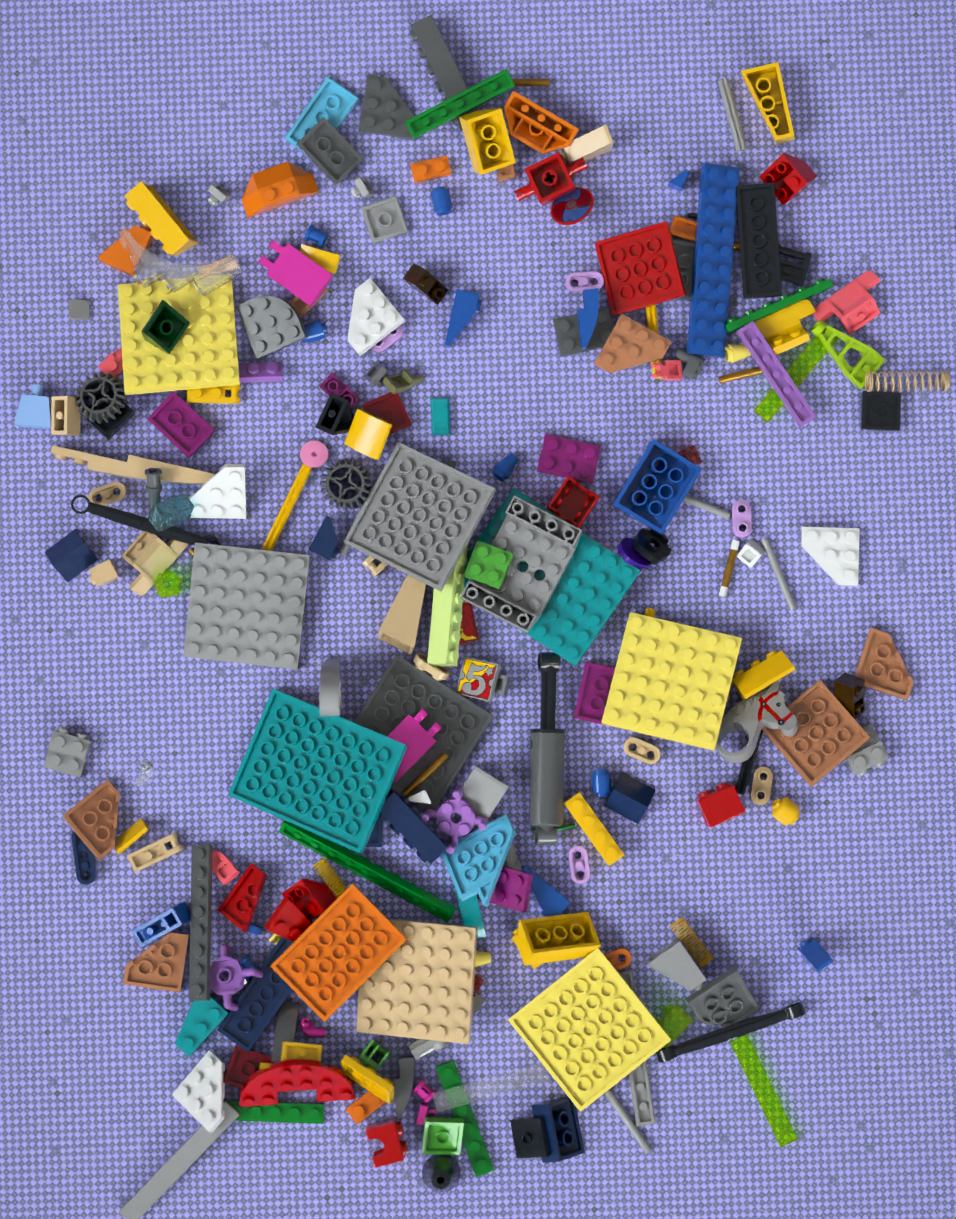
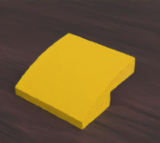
[344,409,392,460]

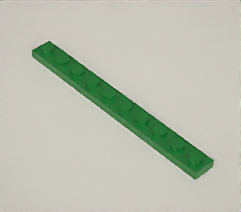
[279,820,456,923]

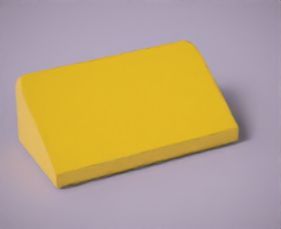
[115,819,150,854]

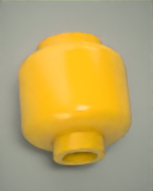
[771,797,800,825]

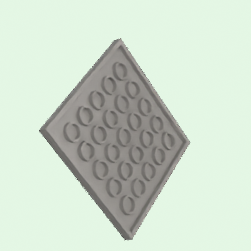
[344,442,496,592]
[183,542,310,670]

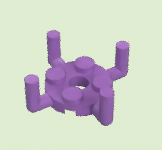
[421,785,489,854]
[210,944,263,1012]

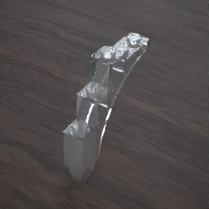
[118,228,243,297]

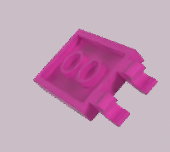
[258,240,334,307]
[387,709,442,782]

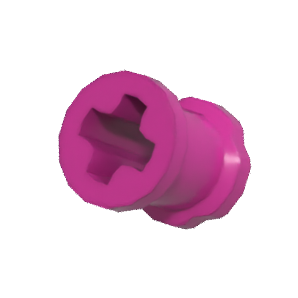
[411,1078,437,1104]

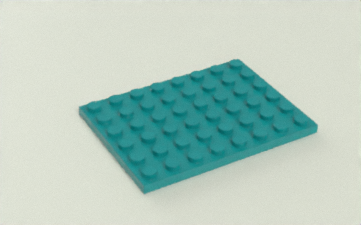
[464,488,641,667]
[228,689,408,854]

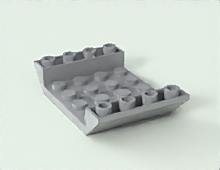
[460,496,582,633]

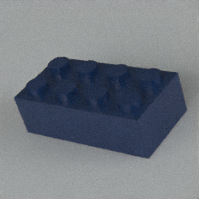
[379,789,447,864]

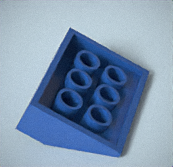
[611,439,702,535]

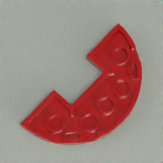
[239,1059,356,1107]

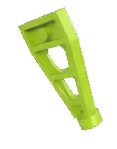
[811,319,885,389]

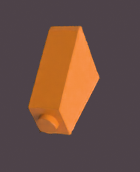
[98,225,154,277]

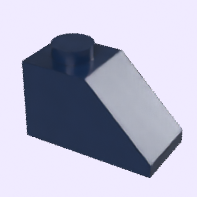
[309,515,340,561]

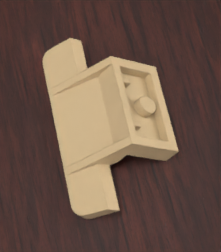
[121,531,188,596]

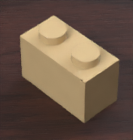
[51,396,80,436]

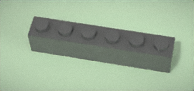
[410,15,479,130]

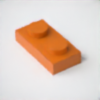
[410,155,451,183]
[345,1091,385,1124]

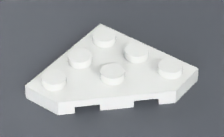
[347,278,405,356]
[188,464,247,519]
[801,527,860,586]
[172,1050,225,1133]

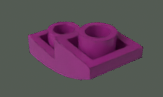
[319,372,361,409]

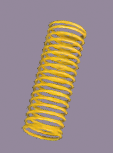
[312,857,347,898]
[670,917,714,968]

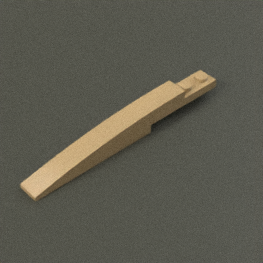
[51,445,216,485]

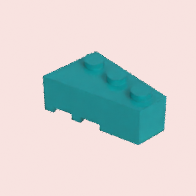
[175,993,230,1056]

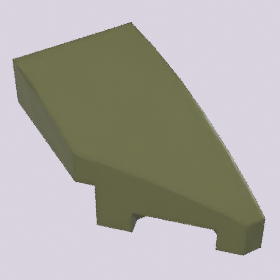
[383,368,424,394]

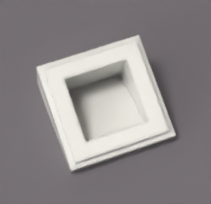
[736,539,765,568]
[408,790,432,804]

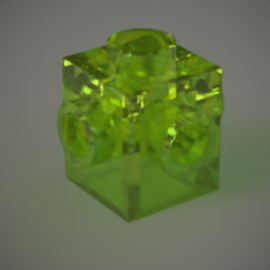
[154,568,184,599]

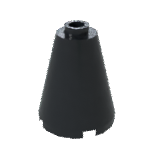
[422,1154,461,1192]

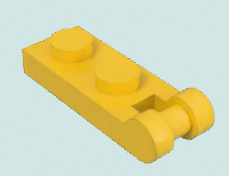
[187,384,241,404]

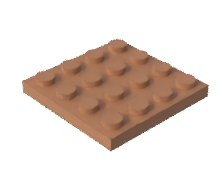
[762,680,870,788]

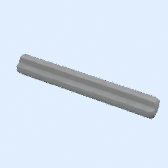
[718,78,747,152]

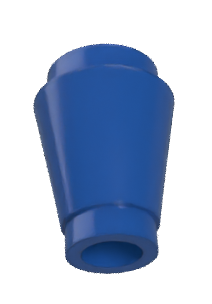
[492,453,519,482]

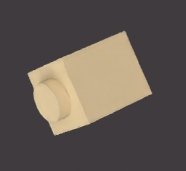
[88,559,120,588]

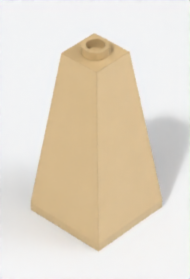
[377,575,426,655]

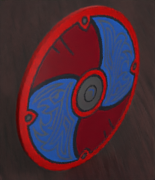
[551,187,594,225]

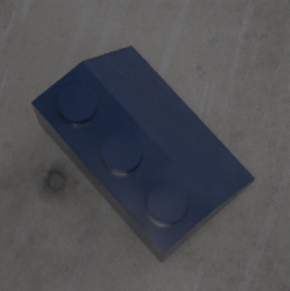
[531,1096,585,1163]

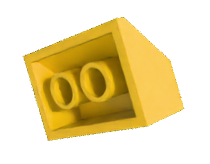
[459,108,516,175]
[732,649,796,700]

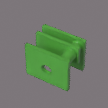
[358,1038,390,1071]

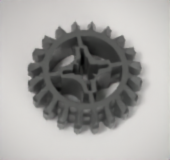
[75,372,127,424]
[320,458,372,510]

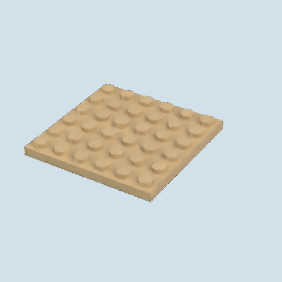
[356,918,477,1044]

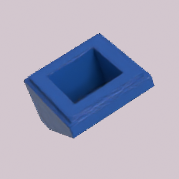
[668,169,689,191]

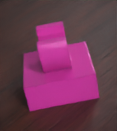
[416,1102,437,1125]

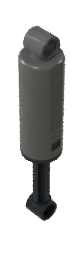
[529,652,565,846]

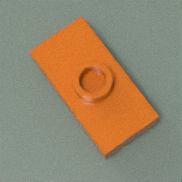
[670,215,697,243]

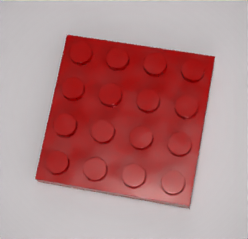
[594,221,686,317]

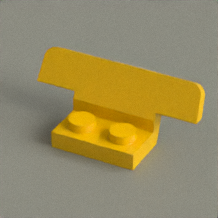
[754,299,816,355]
[259,1042,322,1071]

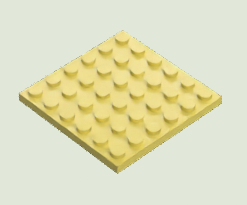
[118,274,240,395]
[601,612,742,751]
[508,948,671,1112]

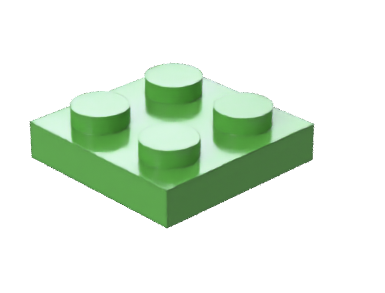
[464,540,514,590]
[421,1117,464,1155]

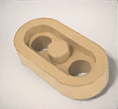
[88,482,127,506]
[413,652,450,681]
[623,737,661,764]
[750,767,773,805]

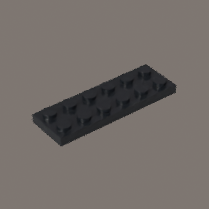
[736,182,782,300]

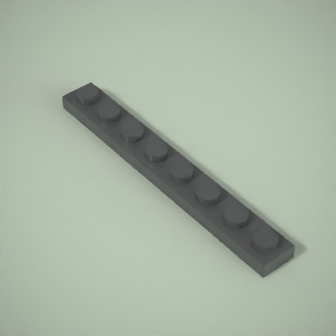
[189,845,213,1001]

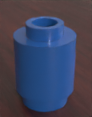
[431,186,453,216]
[302,320,328,343]
[591,769,611,797]

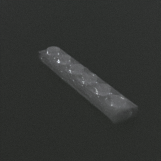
[432,1063,549,1113]

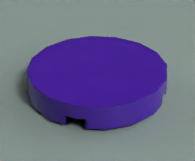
[617,537,651,570]

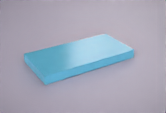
[284,76,359,152]

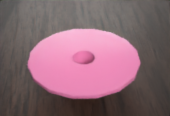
[300,441,328,468]

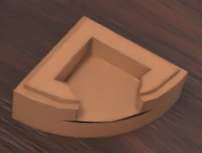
[497,164,516,183]

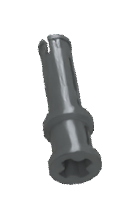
[145,468,163,522]

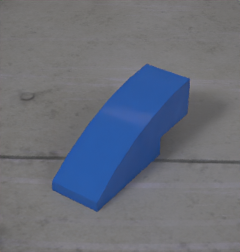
[577,288,599,350]

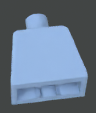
[14,384,51,429]

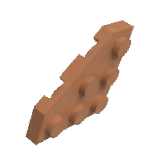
[594,314,672,374]
[854,628,914,701]
[62,779,120,861]
[123,932,190,993]

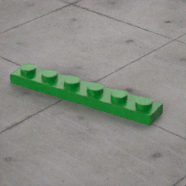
[405,69,515,140]
[725,278,833,335]
[436,1060,494,1177]
[223,1100,324,1124]

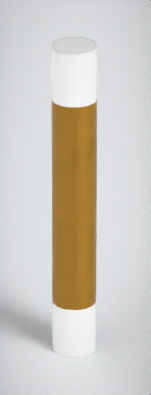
[719,540,740,597]

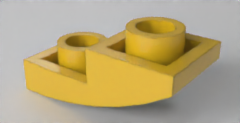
[300,244,341,274]

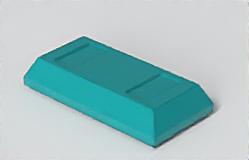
[430,397,451,436]

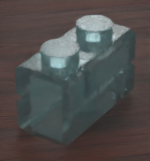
[148,494,194,531]

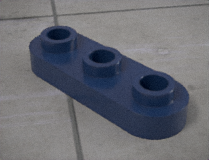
[71,831,97,885]

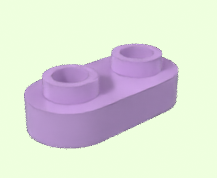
[565,271,604,293]
[370,325,403,353]
[731,500,752,538]
[568,845,590,884]

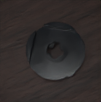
[633,528,671,565]

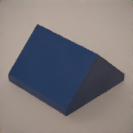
[45,529,98,583]
[604,772,656,824]

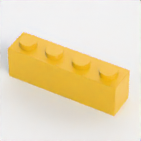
[564,792,624,866]

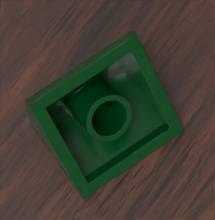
[141,300,190,354]

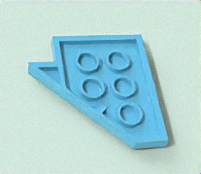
[442,814,516,906]

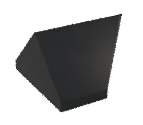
[315,393,354,435]

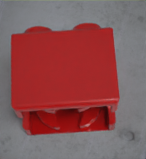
[546,475,600,528]
[695,782,745,828]
[365,1117,408,1168]

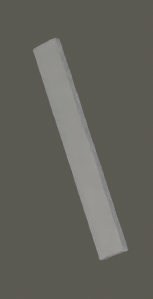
[618,969,656,1127]
[119,1101,240,1219]

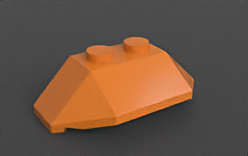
[504,91,579,154]
[241,161,319,218]

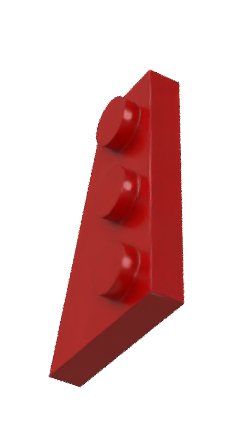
[217,863,268,933]
[264,895,313,942]

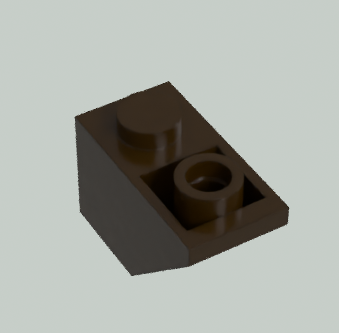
[402,263,448,305]
[834,673,866,719]

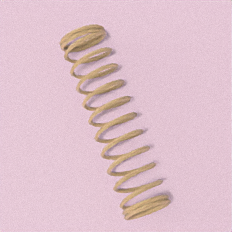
[865,371,950,392]

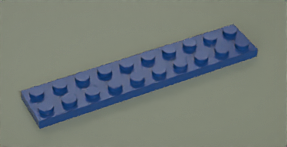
[686,163,740,358]

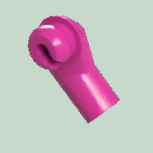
[300,1017,326,1038]

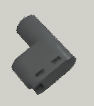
[675,347,705,380]

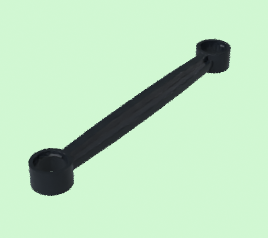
[71,495,220,546]
[656,1002,806,1063]

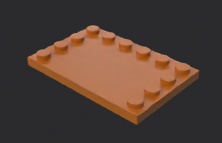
[270,883,407,1022]

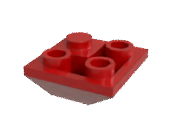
[759,153,817,205]
[282,878,337,920]

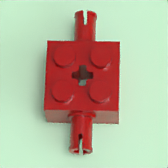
[514,152,588,206]

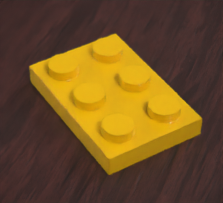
[341,1055,394,1105]

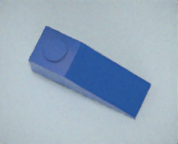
[445,289,482,348]
[523,865,570,917]
[132,901,191,948]
[798,938,834,972]

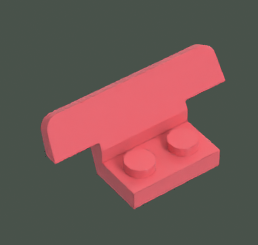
[813,271,881,335]

